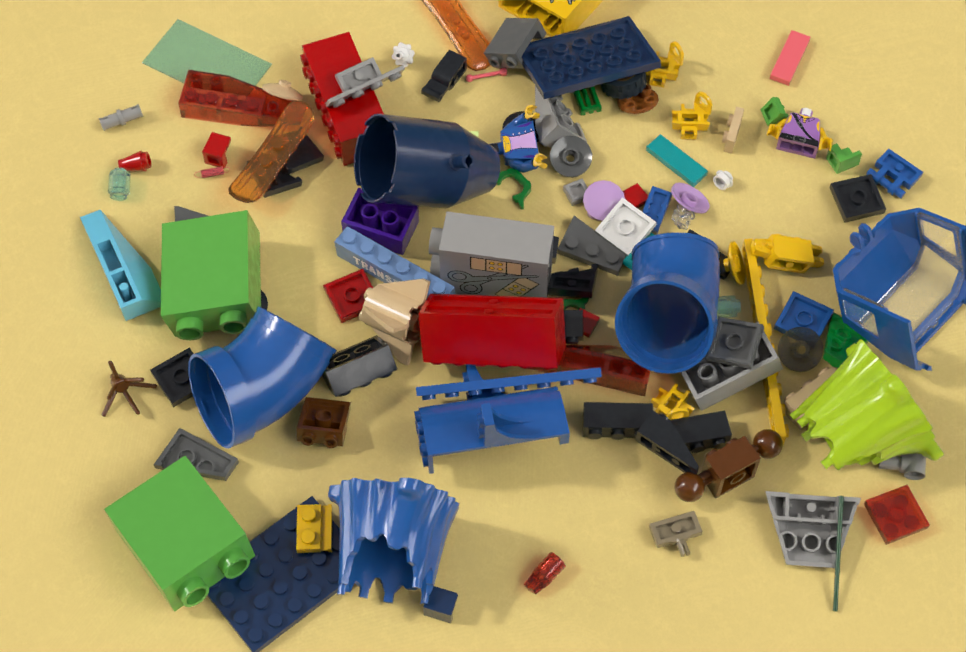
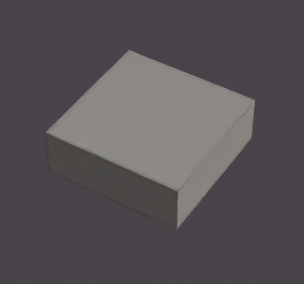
[563,178,588,206]

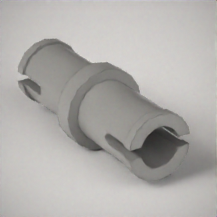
[99,104,143,131]

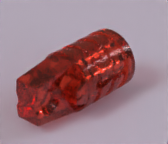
[524,552,566,594]

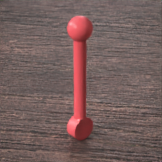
[466,68,507,82]

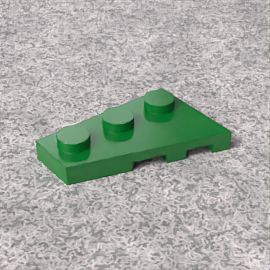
[823,312,869,368]

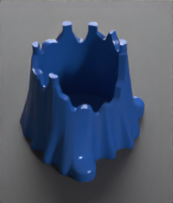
[328,478,460,604]

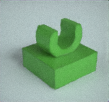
[760,97,789,126]

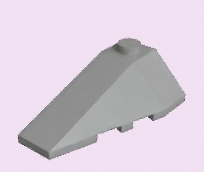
[535,86,587,148]

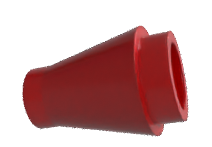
[118,150,152,172]

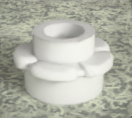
[713,170,733,190]

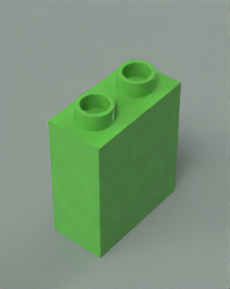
[161,210,261,341]
[104,456,255,612]

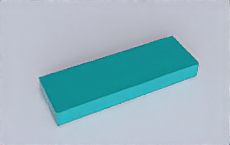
[646,134,708,187]

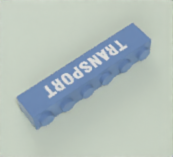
[334,226,455,300]

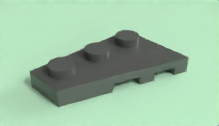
[557,216,626,276]
[154,428,239,481]

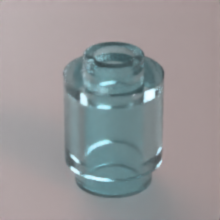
[108,168,131,201]
[717,295,741,318]

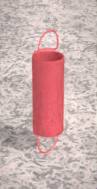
[195,166,230,178]

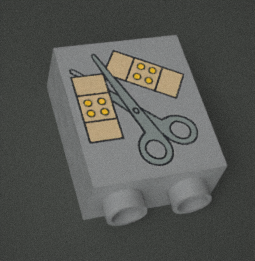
[429,211,554,298]

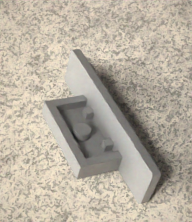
[325,57,405,108]

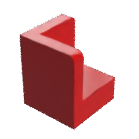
[202,132,231,169]

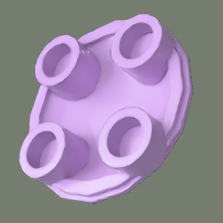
[583,180,625,221]

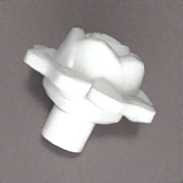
[392,42,415,67]

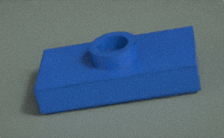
[642,186,672,234]

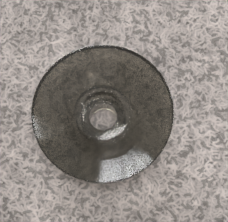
[778,327,823,372]

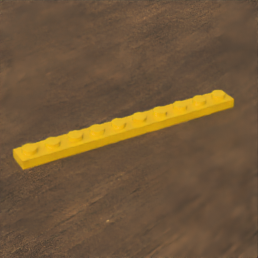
[741,238,789,445]

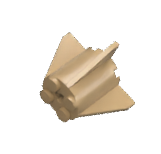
[359,279,430,365]

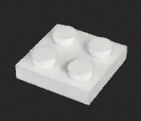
[595,197,657,256]

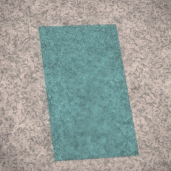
[142,19,272,109]

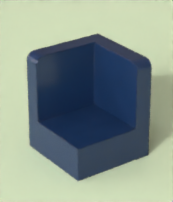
[423,586,458,623]

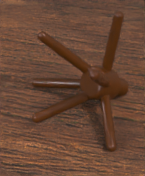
[102,361,157,417]

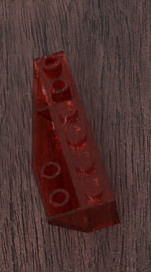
[178,69,306,127]
[528,345,651,397]

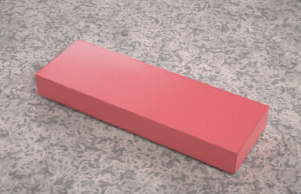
[770,30,811,86]

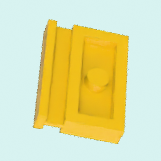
[296,504,332,553]

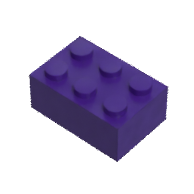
[341,188,419,255]

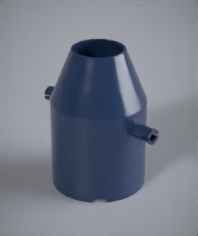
[354,114,500,209]

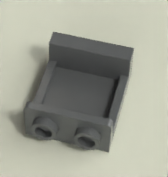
[484,18,547,69]

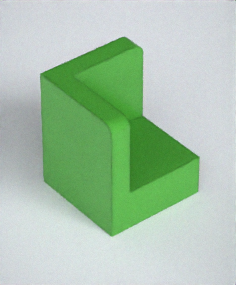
[826,143,862,174]

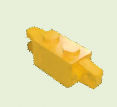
[751,234,825,274]

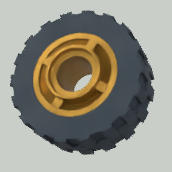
[601,72,646,99]

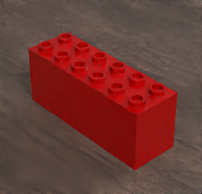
[300,32,384,166]
[418,294,566,370]

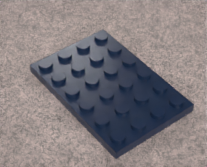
[522,16,661,99]
[207,496,340,652]

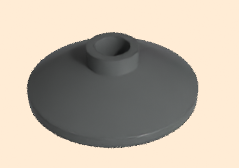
[550,136,592,177]

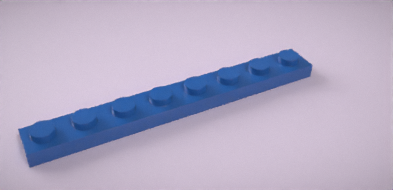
[416,368,602,400]

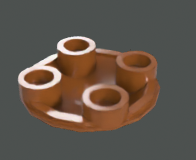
[618,84,659,114]

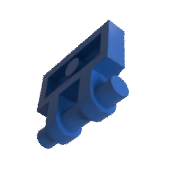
[866,149,923,199]

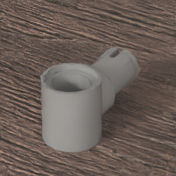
[879,453,926,480]

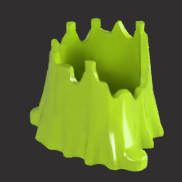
[790,339,944,470]

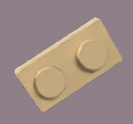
[722,107,744,154]

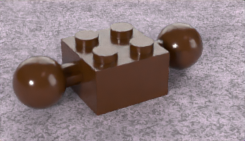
[674,429,783,502]

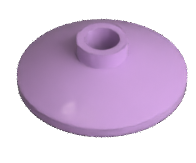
[671,183,710,214]

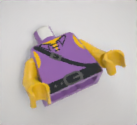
[766,108,833,159]

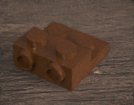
[297,397,351,448]

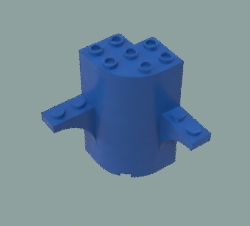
[414,364,570,474]

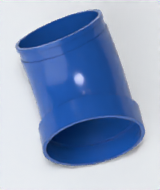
[615,232,720,374]
[188,306,337,449]

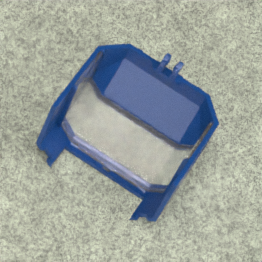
[833,208,966,371]

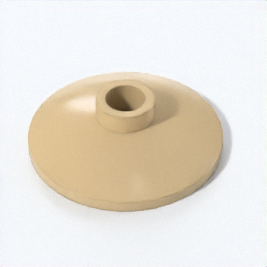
[262,80,303,101]

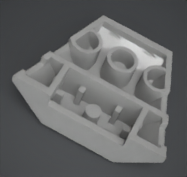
[765,491,861,568]

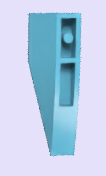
[80,210,161,321]

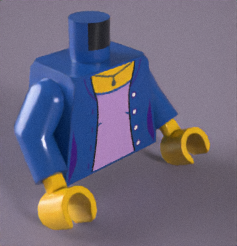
[490,105,547,173]

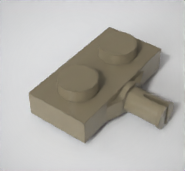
[649,511,703,557]

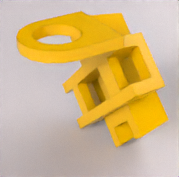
[645,41,684,88]
[672,91,712,140]
[651,383,695,420]

